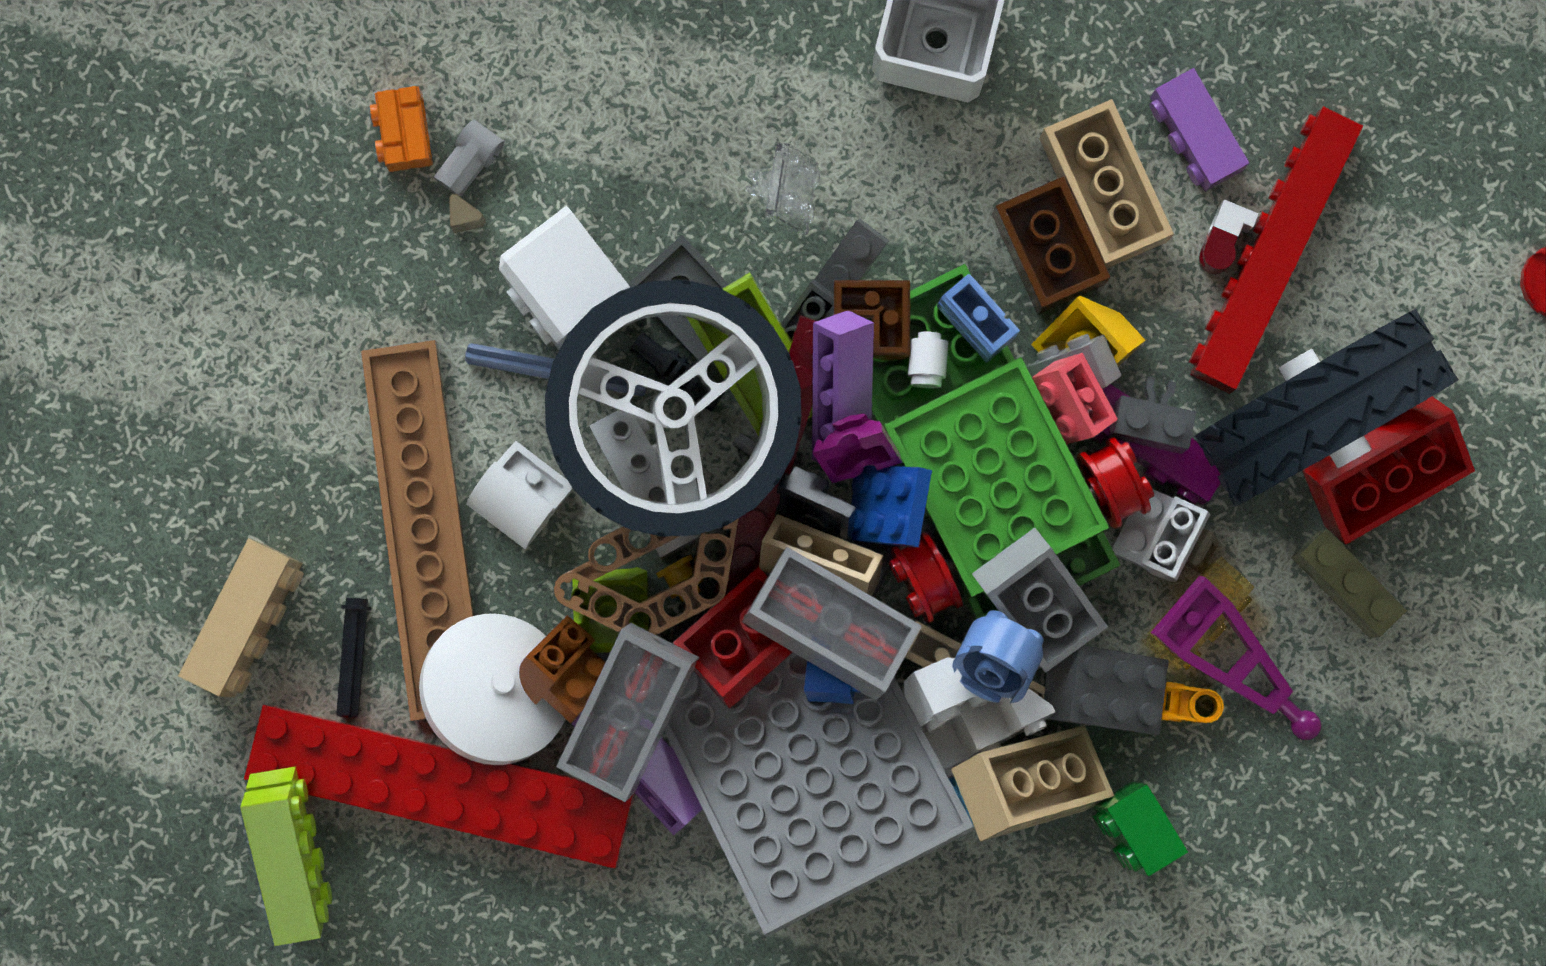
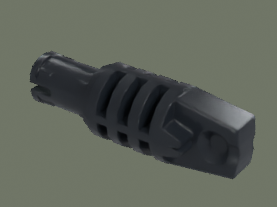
[629,332,725,411]

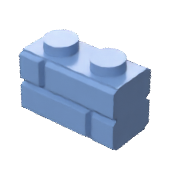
[937,274,1020,363]

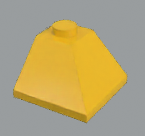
[1031,296,1146,367]

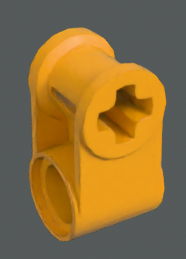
[1161,682,1224,723]

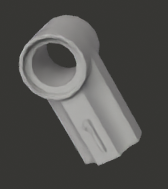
[434,119,505,197]

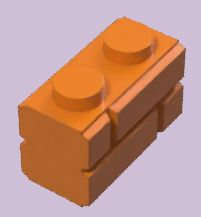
[370,86,433,172]

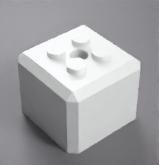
[872,0,1004,102]
[499,206,630,350]

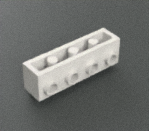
[589,410,699,560]

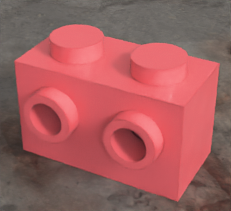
[1032,353,1118,445]

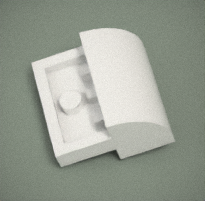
[466,441,573,549]
[1112,489,1210,582]

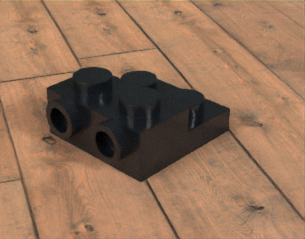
[775,466,856,543]

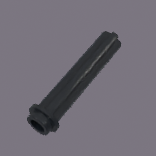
[336,598,372,718]

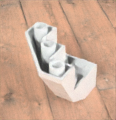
[904,657,1055,778]

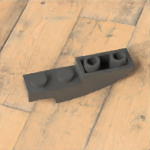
[781,219,889,341]

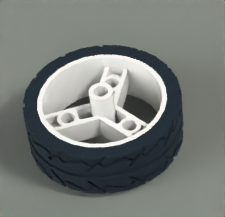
[545,280,801,537]
[1194,309,1459,506]

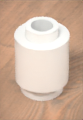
[908,332,948,389]

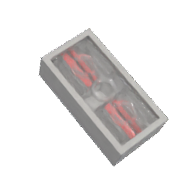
[742,547,922,701]
[556,623,699,802]

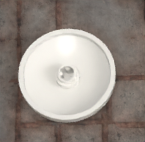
[419,614,565,765]

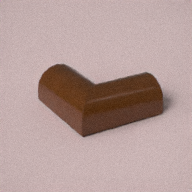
[834,280,910,360]

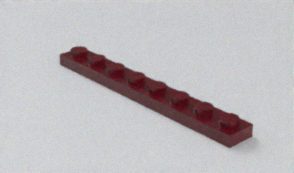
[711,316,817,597]

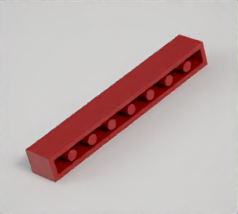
[1189,106,1363,394]

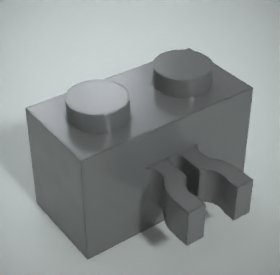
[1108,376,1197,454]

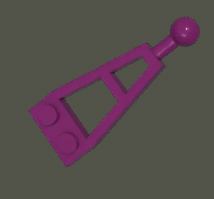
[1150,575,1321,740]

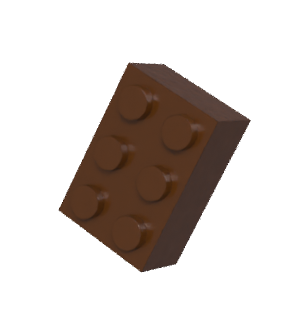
[992,176,1110,315]

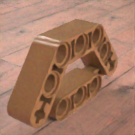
[554,518,739,635]

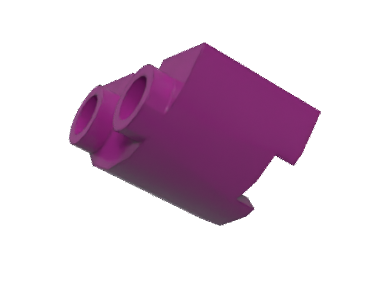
[813,414,902,483]

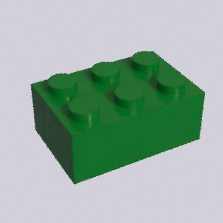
[1092,782,1188,877]

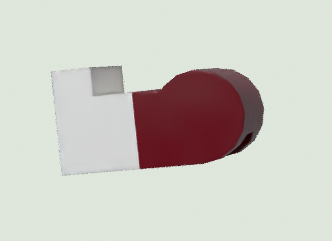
[1199,200,1259,275]

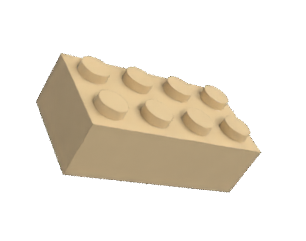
[1039,99,1174,268]
[178,538,304,698]
[951,725,1114,842]

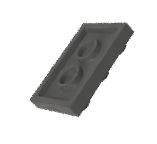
[628,235,729,361]

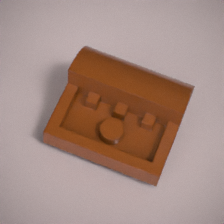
[519,615,606,723]

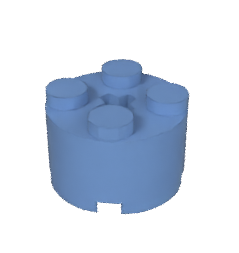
[952,610,1044,703]

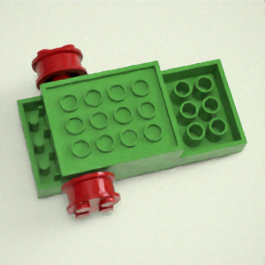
[867,264,1155,623]

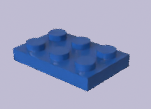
[851,465,932,547]

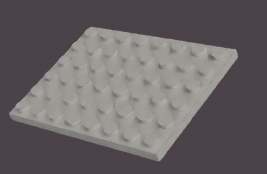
[664,652,975,937]

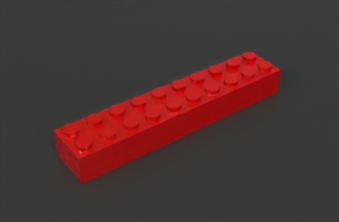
[244,705,635,869]

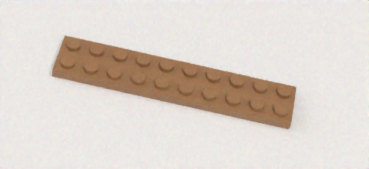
[361,340,474,721]

